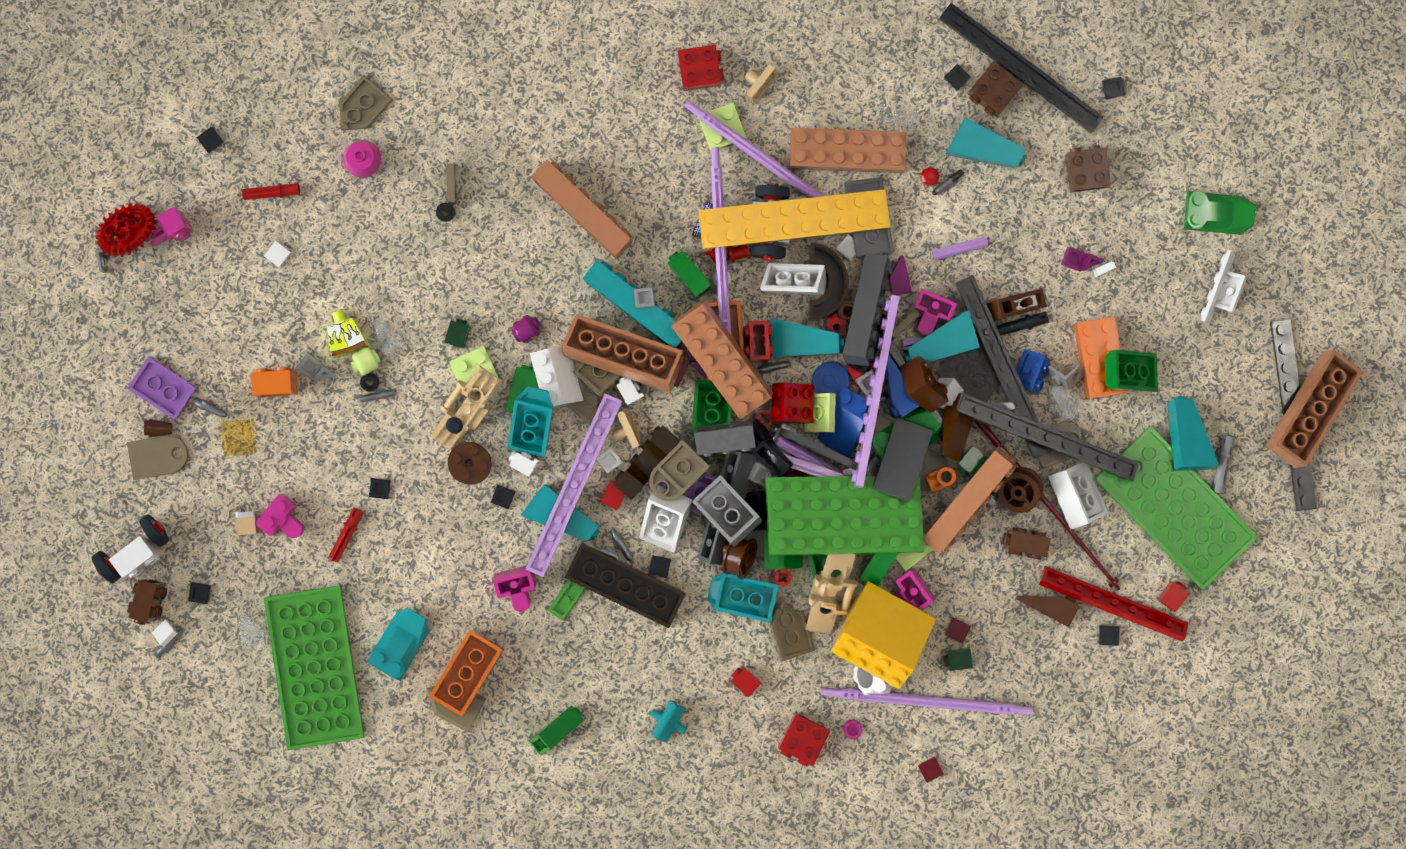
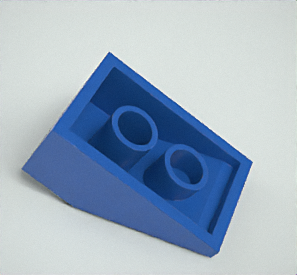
[885,356,920,418]
[817,386,880,458]

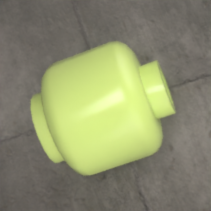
[350,347,380,376]

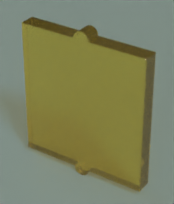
[220,419,256,456]

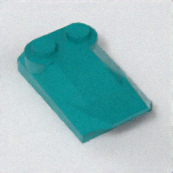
[507,386,553,457]
[707,572,779,623]
[367,607,430,681]

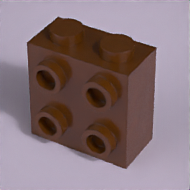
[968,61,1024,117]
[1065,145,1111,193]
[1002,527,1051,560]
[128,579,167,625]

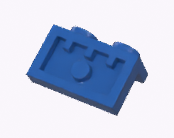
[1016,349,1051,395]

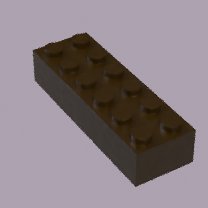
[564,542,686,628]

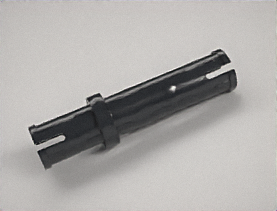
[996,311,1049,336]

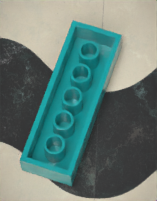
[583,260,682,349]

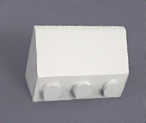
[760,263,827,295]
[530,346,584,409]
[1048,462,1108,530]

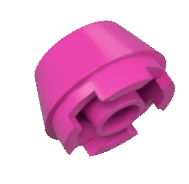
[343,140,381,178]

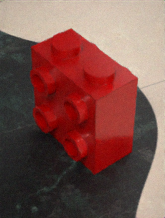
[678,45,724,91]
[743,320,773,363]
[771,382,814,424]
[778,712,830,767]

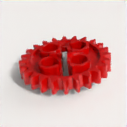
[95,203,157,258]

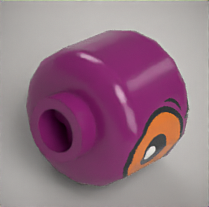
[511,315,541,343]

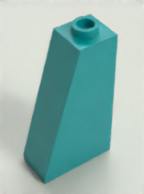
[946,118,1027,169]
[904,310,980,363]
[770,318,846,358]
[1167,396,1218,471]
[521,484,600,542]

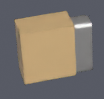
[236,511,258,535]

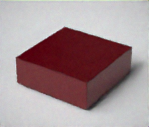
[945,618,971,643]
[918,756,944,783]

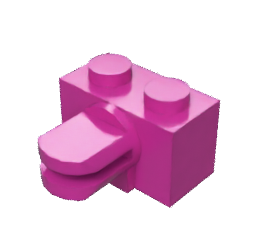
[148,207,194,247]
[914,288,957,335]
[255,494,304,538]
[493,565,537,612]
[893,568,936,610]

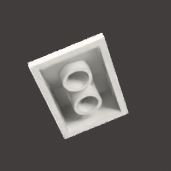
[639,485,692,553]

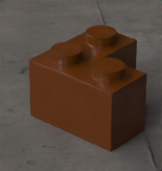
[900,355,949,413]

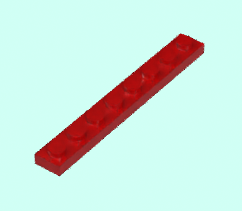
[1039,566,1188,642]

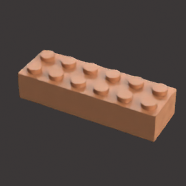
[789,127,907,173]
[531,160,632,260]
[671,299,773,419]
[561,314,685,393]
[1266,350,1363,468]
[924,446,1017,554]

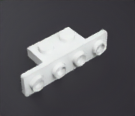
[1201,249,1247,326]

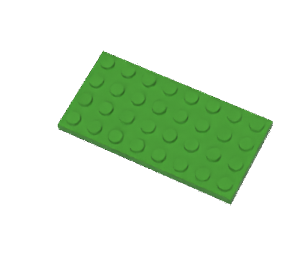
[1095,426,1258,591]
[765,475,924,556]
[264,585,365,751]

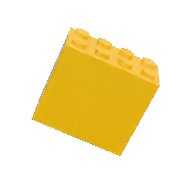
[831,581,936,689]

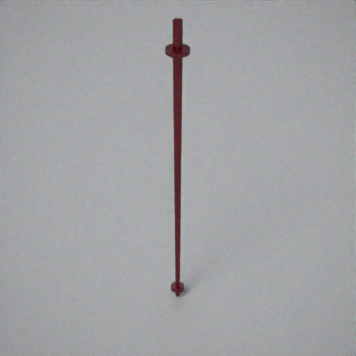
[956,393,1120,590]

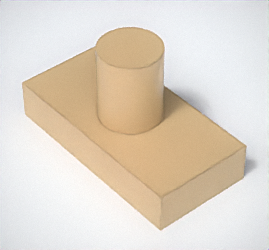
[745,64,778,104]
[612,409,644,449]

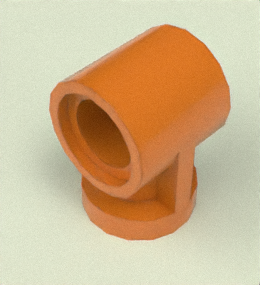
[924,467,956,493]

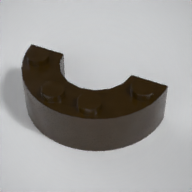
[808,243,849,322]
[614,425,681,500]

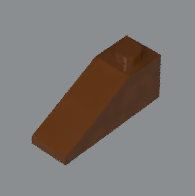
[986,289,1047,321]
[942,398,973,462]
[1015,595,1079,627]

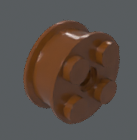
[448,442,492,485]
[998,467,1044,513]
[721,539,757,580]

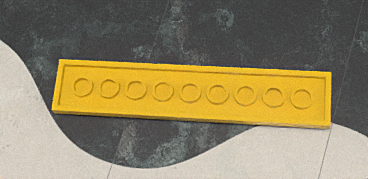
[698,189,891,250]

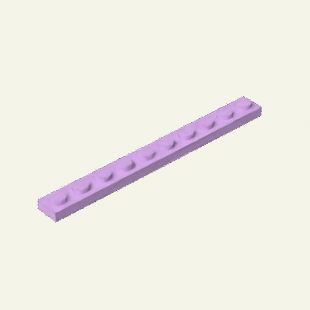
[851,295,900,488]
[526,394,622,577]

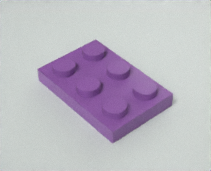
[127,356,198,420]

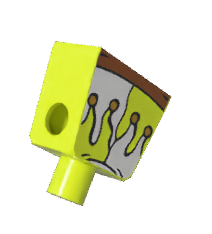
[327,310,369,358]

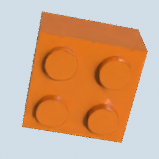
[251,367,298,398]

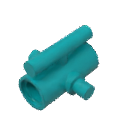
[650,700,687,743]

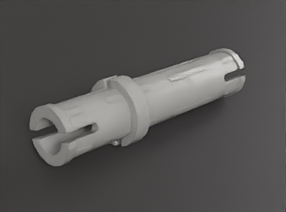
[1212,435,1235,494]

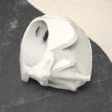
[853,666,892,696]

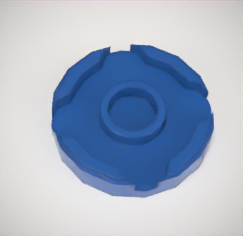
[812,362,850,399]

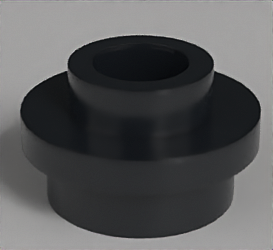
[436,203,455,222]
[360,373,379,392]

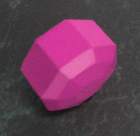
[843,719,863,739]

